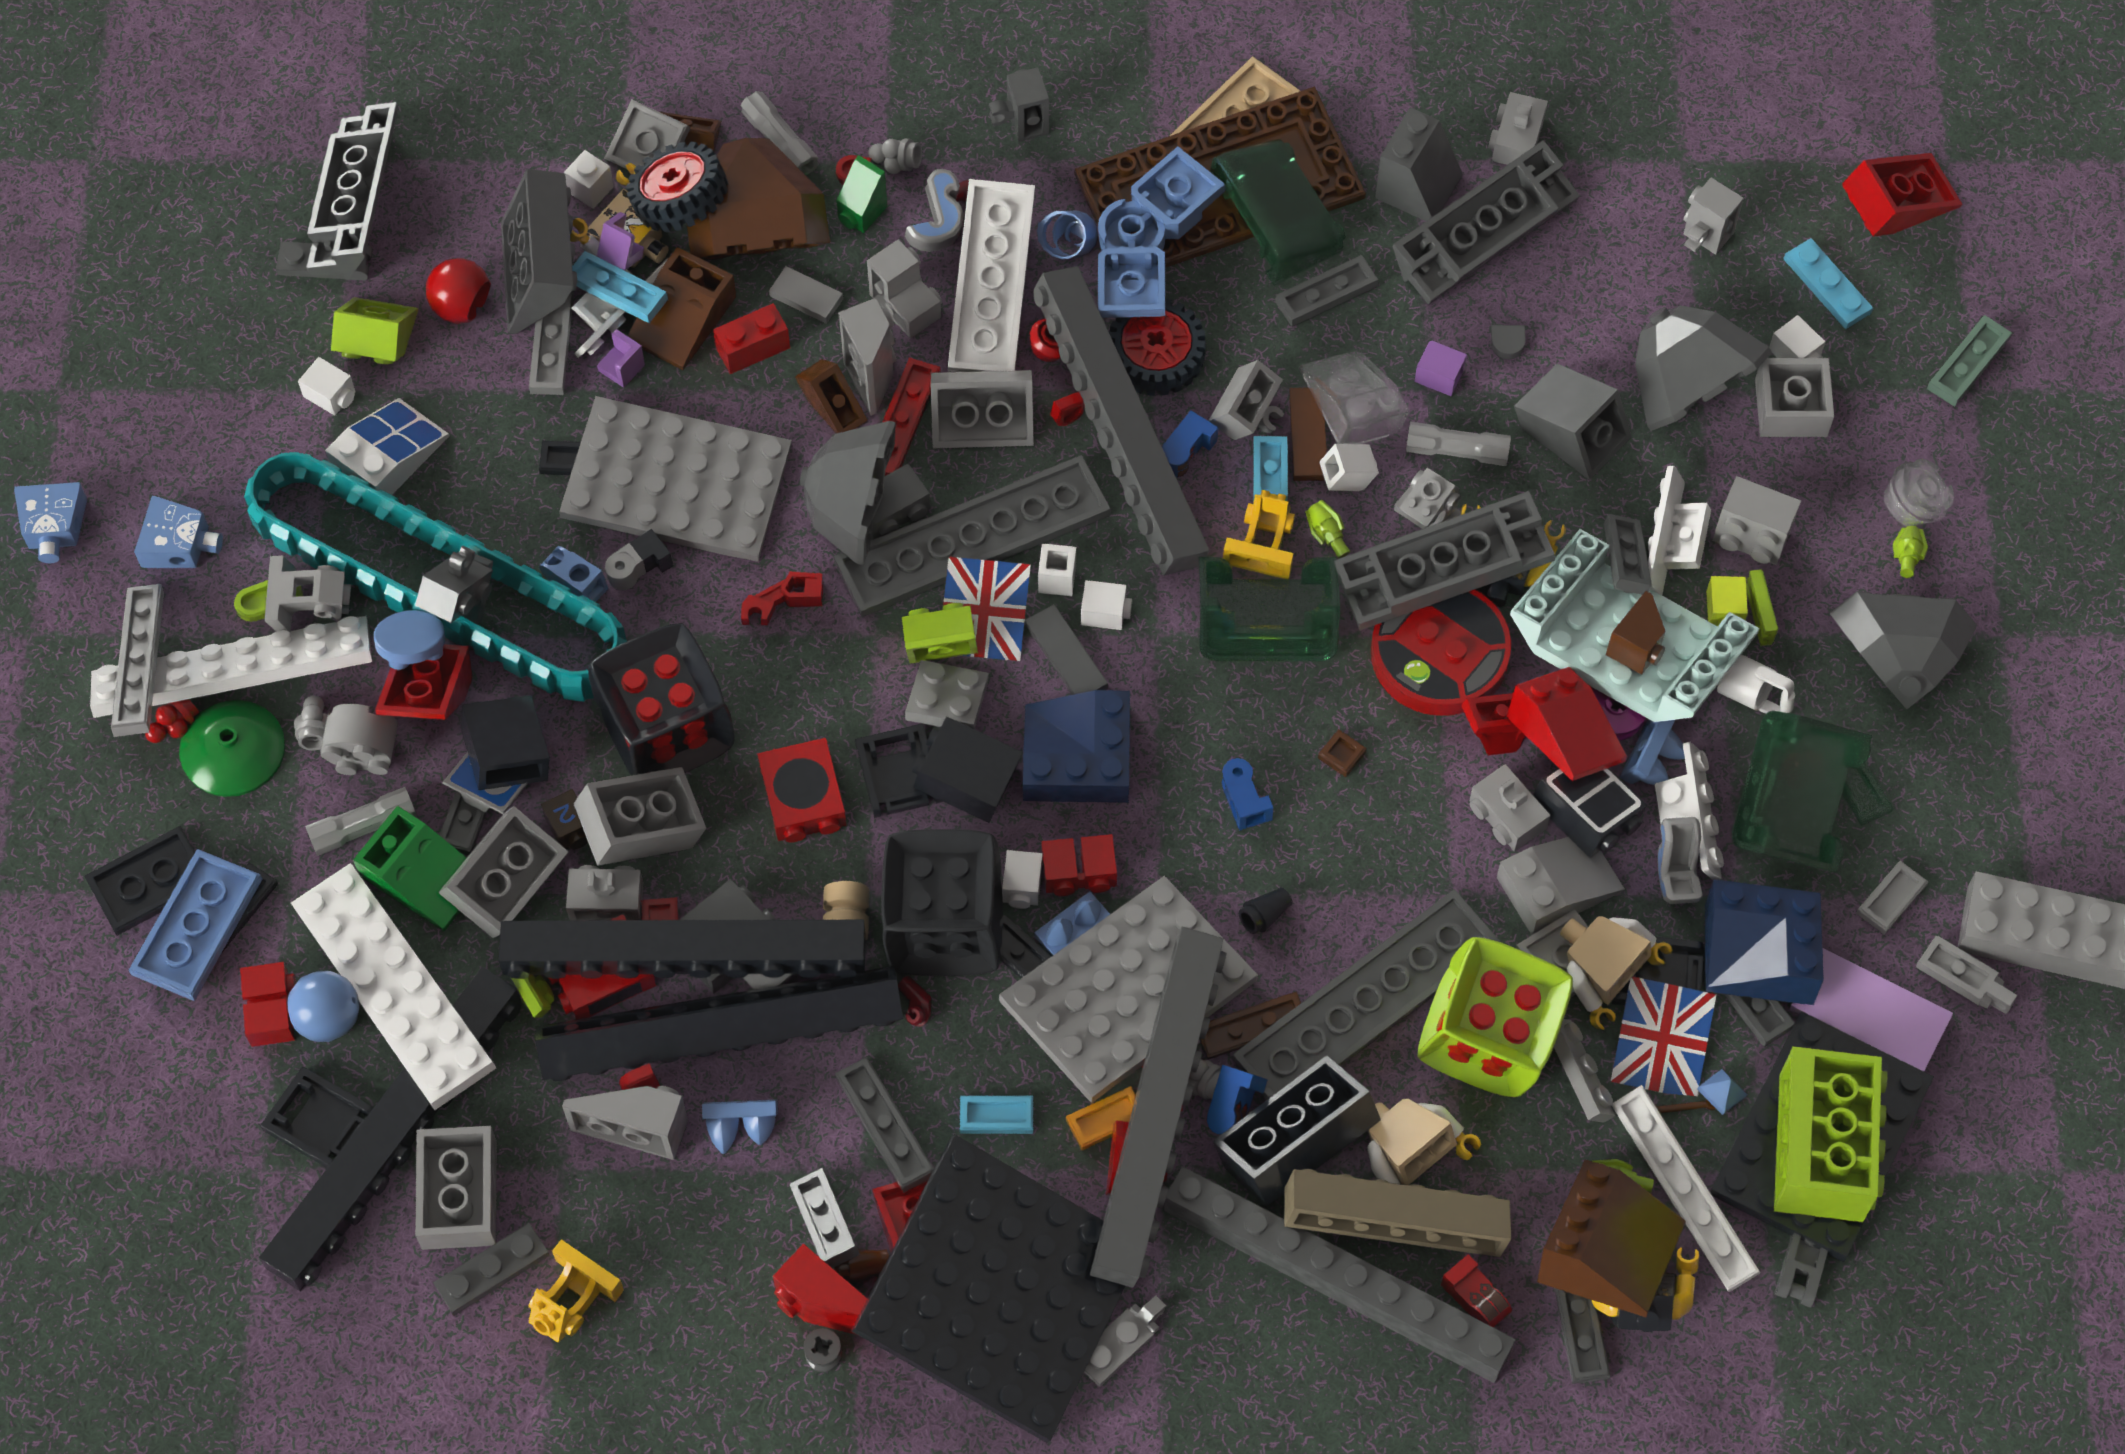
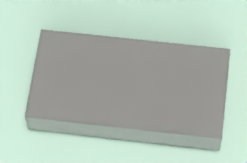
[769,266,843,324]
[1856,861,1928,935]

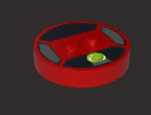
[1371,589,1511,716]

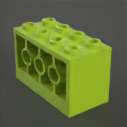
[1774,1046,1887,1222]

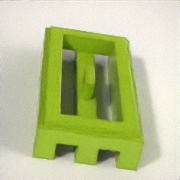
[1746,569,1778,646]

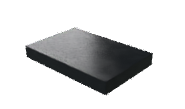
[84,826,195,936]

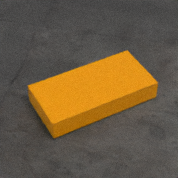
[1066,1086,1136,1150]

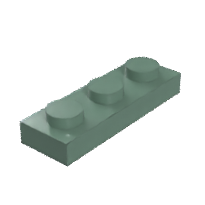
[1927,315,2012,407]

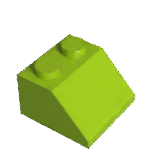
[331,297,418,364]
[902,603,978,664]

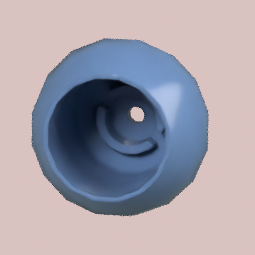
[288,971,359,1042]

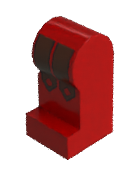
[1441,1254,1512,1327]

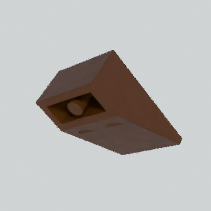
[628,247,736,370]

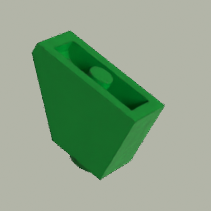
[836,155,888,233]

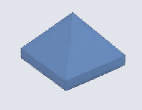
[1697,1069,1748,1115]

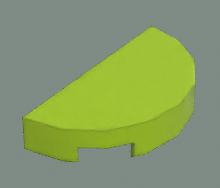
[511,975,554,1018]

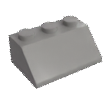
[839,298,896,416]
[931,370,1034,448]

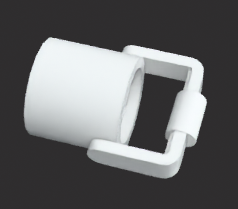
[1717,654,1795,721]

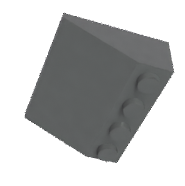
[501,169,577,335]

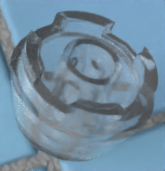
[1884,459,1954,526]

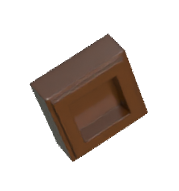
[1317,729,1367,777]

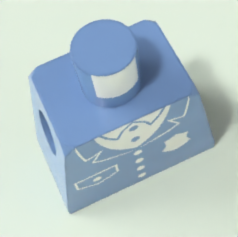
[14,482,87,563]
[134,496,223,568]

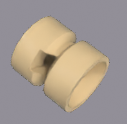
[823,881,869,940]

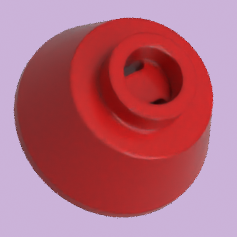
[1030,318,1060,362]

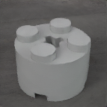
[320,704,398,775]

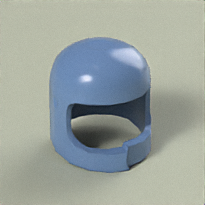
[1037,210,1098,259]

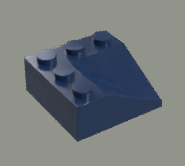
[1023,690,1130,803]
[1705,879,1824,1005]

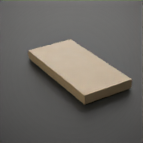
[1170,56,1300,136]

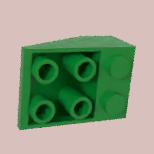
[353,806,466,931]

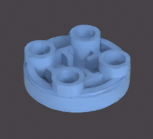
[374,610,445,670]

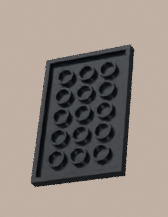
[1710,1011,1934,1262]

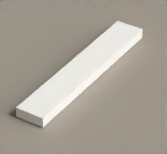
[1611,1085,1761,1292]

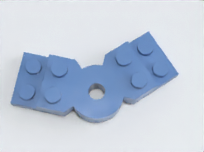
[1098,146,1225,318]

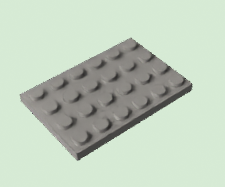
[559,396,792,561]
[999,876,1258,1103]

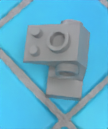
[1394,467,1461,529]
[265,555,351,632]

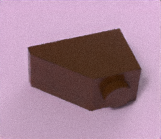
[795,359,868,433]
[1606,591,1666,675]

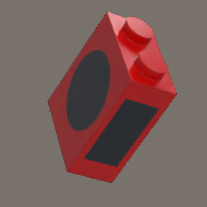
[757,738,847,843]
[548,914,656,1019]

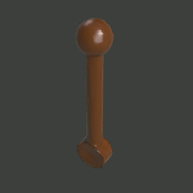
[1654,1099,1716,1113]

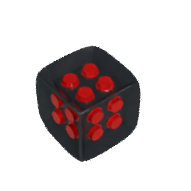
[588,623,735,776]

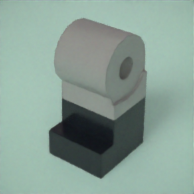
[605,529,674,590]

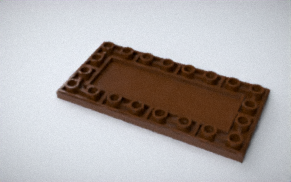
[1074,86,1366,267]

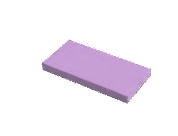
[1789,948,1953,1071]

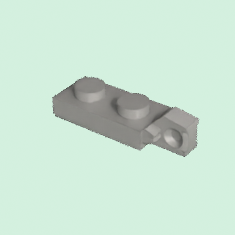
[1916,936,2017,1014]
[1084,1296,1166,1387]

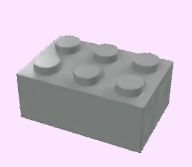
[574,767,706,866]
[438,806,568,938]
[415,1126,497,1250]

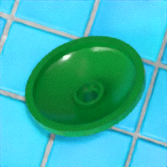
[179,700,285,797]

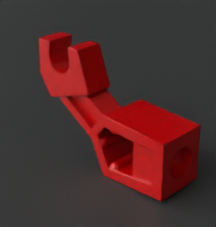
[741,571,823,625]

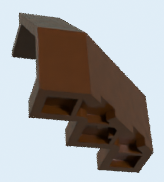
[686,138,830,260]

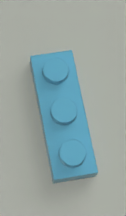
[1784,238,1873,329]
[572,251,668,323]

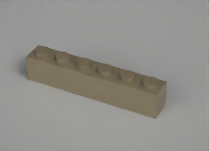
[1284,1169,1511,1257]

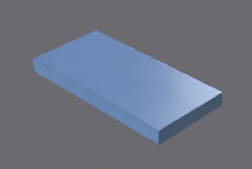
[128,849,262,1001]

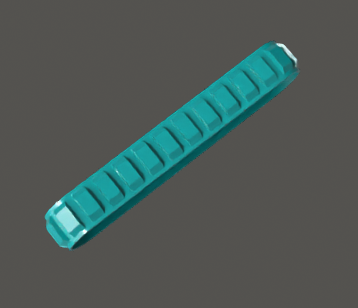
[244,452,627,702]

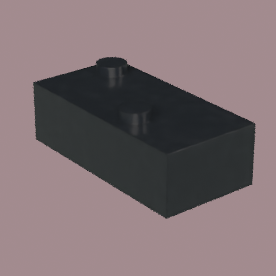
[1213,1055,1381,1207]

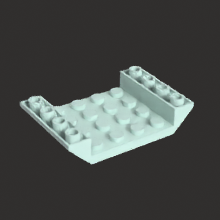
[1510,529,1760,722]

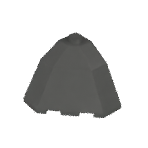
[1635,305,1772,431]
[800,421,896,565]
[1830,591,1978,709]

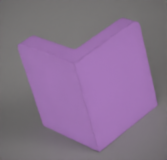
[597,212,644,271]
[597,329,645,388]
[1415,341,1467,396]

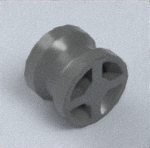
[803,1328,842,1372]

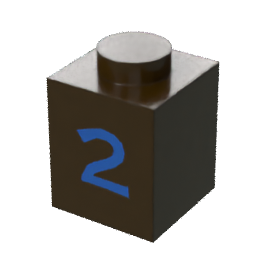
[541,789,588,850]

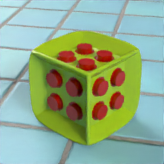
[1417,937,1573,1097]

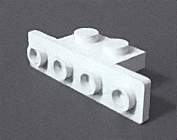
[571,258,669,358]
[1648,466,1711,595]
[1655,742,1724,880]

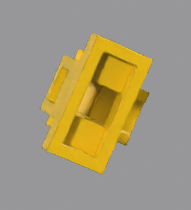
[1223,490,1295,580]
[529,1239,624,1343]

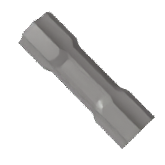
[740,91,819,175]
[1406,421,1511,466]
[305,787,417,856]

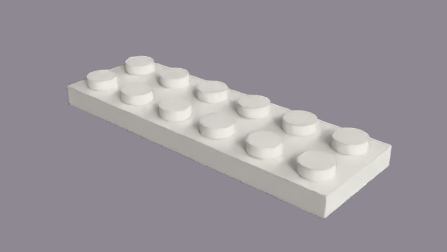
[948,179,1035,372]

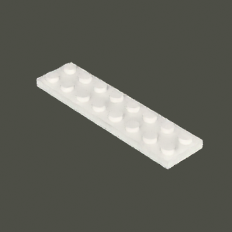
[90,616,372,718]
[291,863,496,1110]

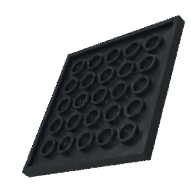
[851,1134,1125,1443]

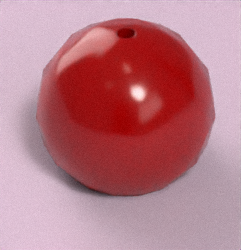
[426,258,491,324]

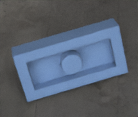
[1620,720,1685,785]
[1034,891,1110,957]
[702,1099,778,1154]

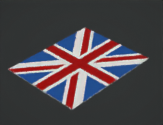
[943,557,1031,661]
[1611,977,1717,1096]

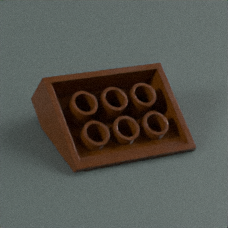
[1537,1159,1686,1317]

